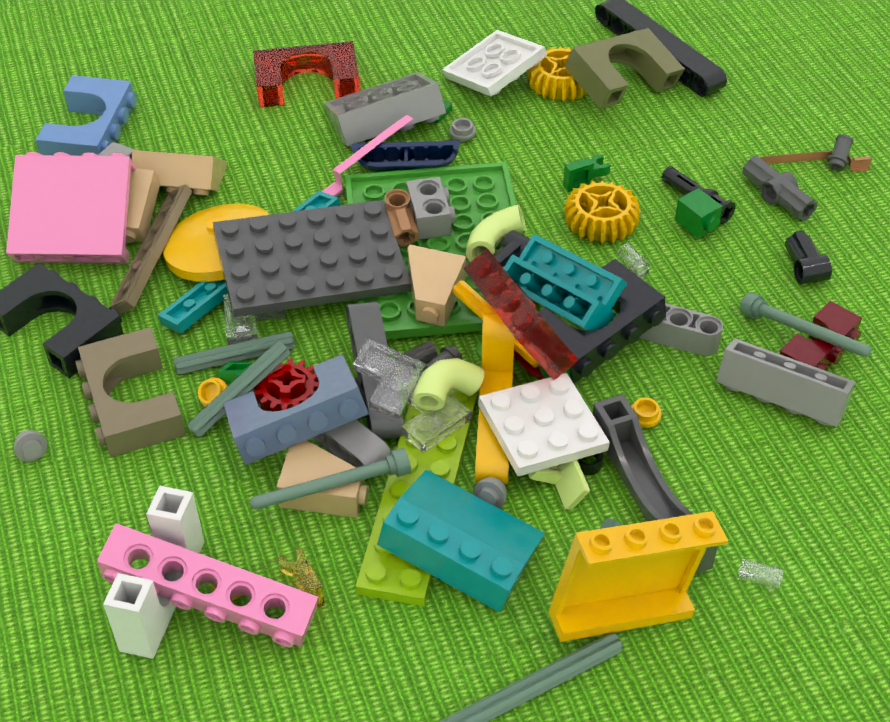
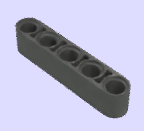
[346,301,404,440]

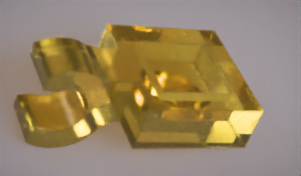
[278,547,325,609]

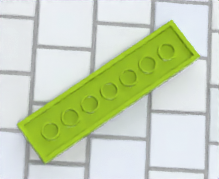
[355,379,479,606]

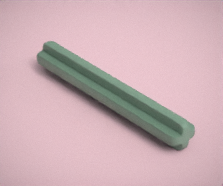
[174,331,295,375]
[187,341,290,437]

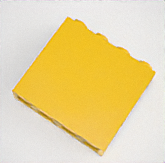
[548,511,728,642]

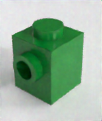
[675,188,722,238]

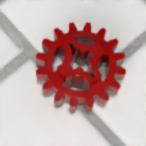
[254,358,319,411]

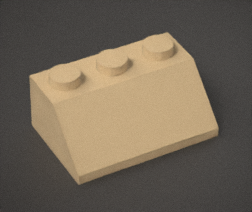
[132,150,227,196]

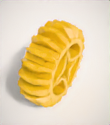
[527,46,587,102]
[564,180,641,245]

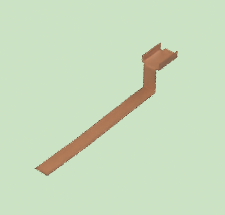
[749,151,872,172]

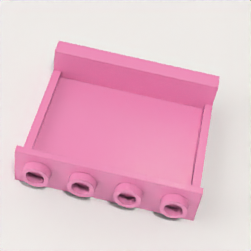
[6,152,136,264]

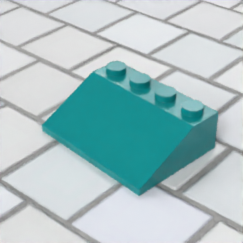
[377,470,545,612]

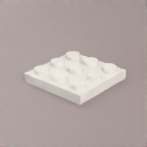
[442,30,547,97]
[478,373,610,477]

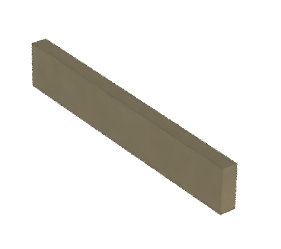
[109,185,192,315]

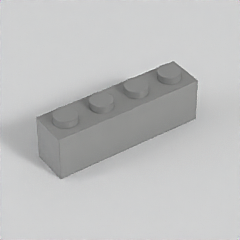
[716,338,856,427]

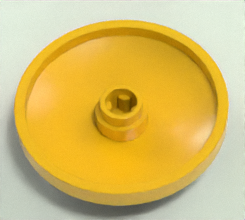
[163,203,270,282]

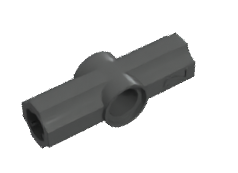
[742,156,818,222]

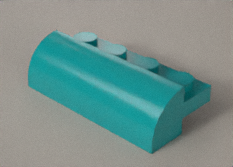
[497,234,627,330]

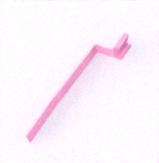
[322,115,413,197]

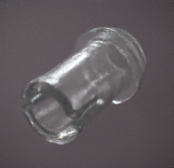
[617,243,650,278]
[737,557,785,591]

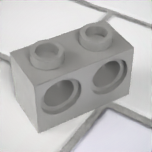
[406,177,456,240]

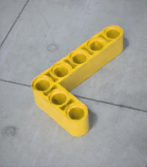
[475,313,516,485]

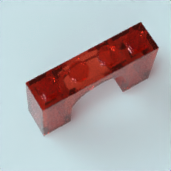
[253,41,360,108]
[463,248,579,380]

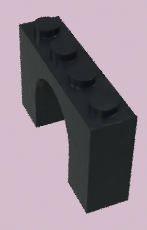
[522,259,666,384]
[0,263,124,379]

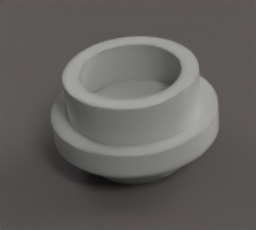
[450,118,476,142]
[13,430,47,462]
[473,477,507,508]

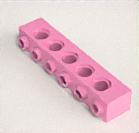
[97,523,318,647]

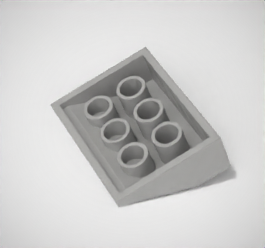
[323,72,446,147]

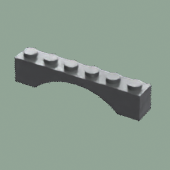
[593,394,718,575]

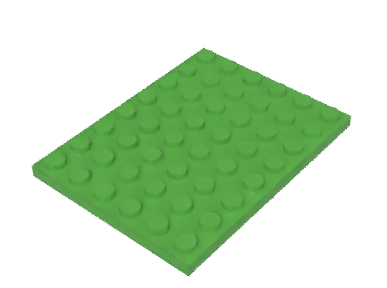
[345,162,540,340]

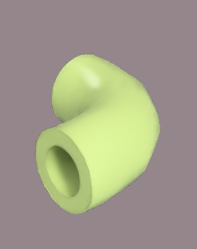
[466,204,526,265]
[413,358,484,410]

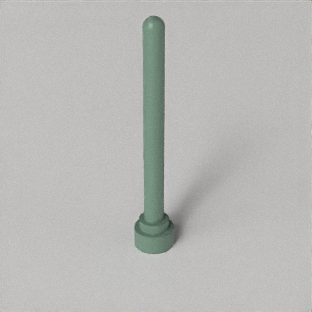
[740,292,871,357]
[250,447,411,510]

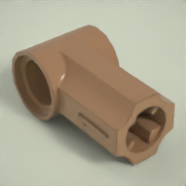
[385,189,419,248]

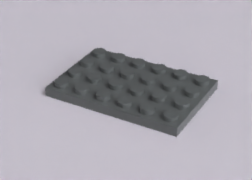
[213,200,411,317]

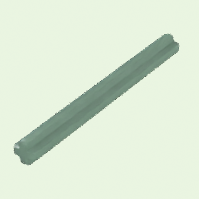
[438,633,623,722]

